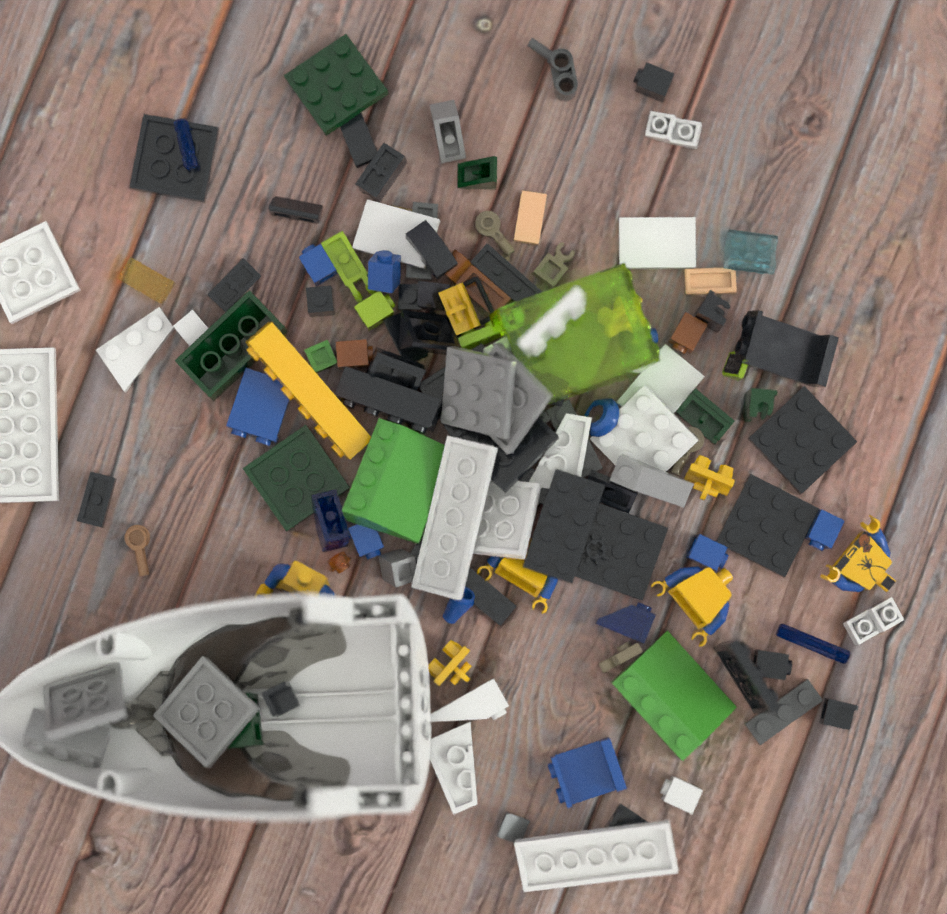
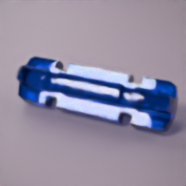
[174,119,198,169]

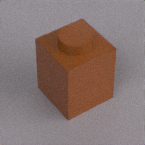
[668,312,708,355]
[336,339,374,370]

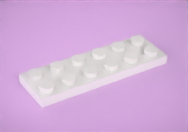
[411,436,498,600]
[514,820,679,892]

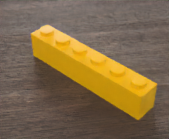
[245,322,371,460]

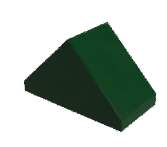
[457,156,497,190]

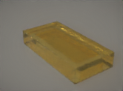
[117,257,175,305]

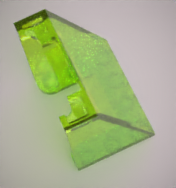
[489,263,660,405]

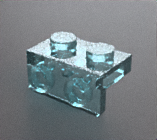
[723,230,778,275]

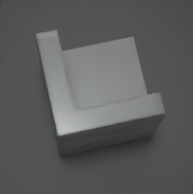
[378,549,416,587]

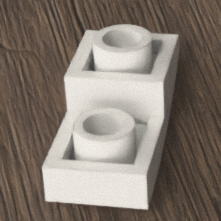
[645,111,702,149]
[843,597,904,646]

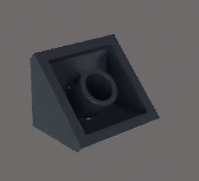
[399,310,461,355]

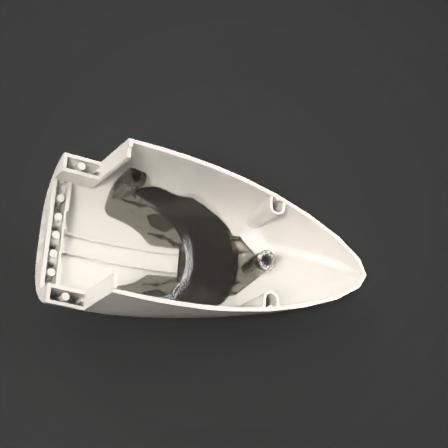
[0,594,431,820]

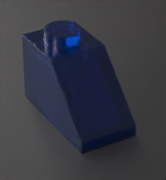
[311,489,350,552]
[595,602,656,643]

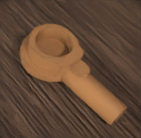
[124,525,150,576]

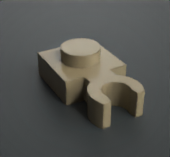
[532,242,575,290]
[598,640,643,673]

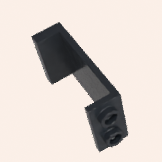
[734,310,839,387]

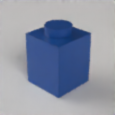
[299,244,338,287]
[368,250,401,293]
[805,509,845,551]
[348,524,385,560]
[686,534,729,571]

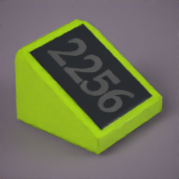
[722,351,748,381]

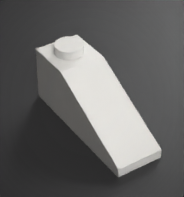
[430,678,509,722]

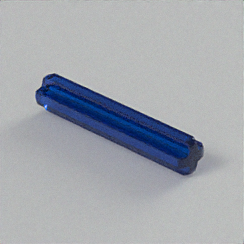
[776,624,850,664]

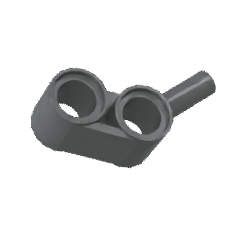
[527,38,578,101]

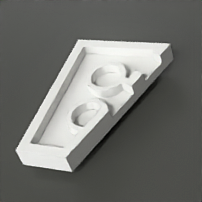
[96,307,175,393]
[529,413,592,489]
[430,722,477,815]

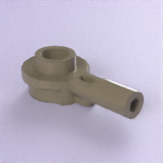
[475,211,515,257]
[670,427,704,476]

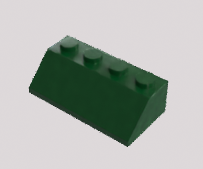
[175,290,288,401]

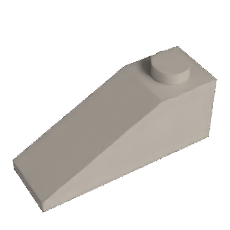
[610,454,694,508]

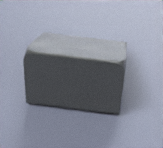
[496,811,530,843]

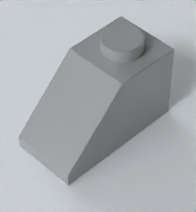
[430,100,466,163]

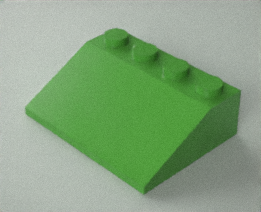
[342,418,445,544]
[610,630,737,761]

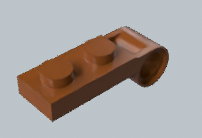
[444,249,512,318]

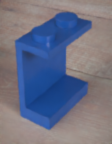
[226,368,289,446]
[547,737,627,808]

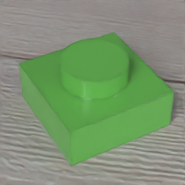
[304,340,337,374]

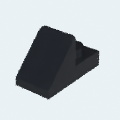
[398,281,451,311]

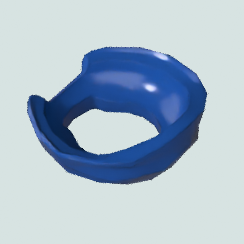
[584,398,619,437]

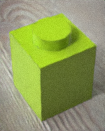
[354,291,396,331]

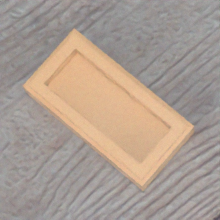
[514,190,547,245]
[684,267,737,295]

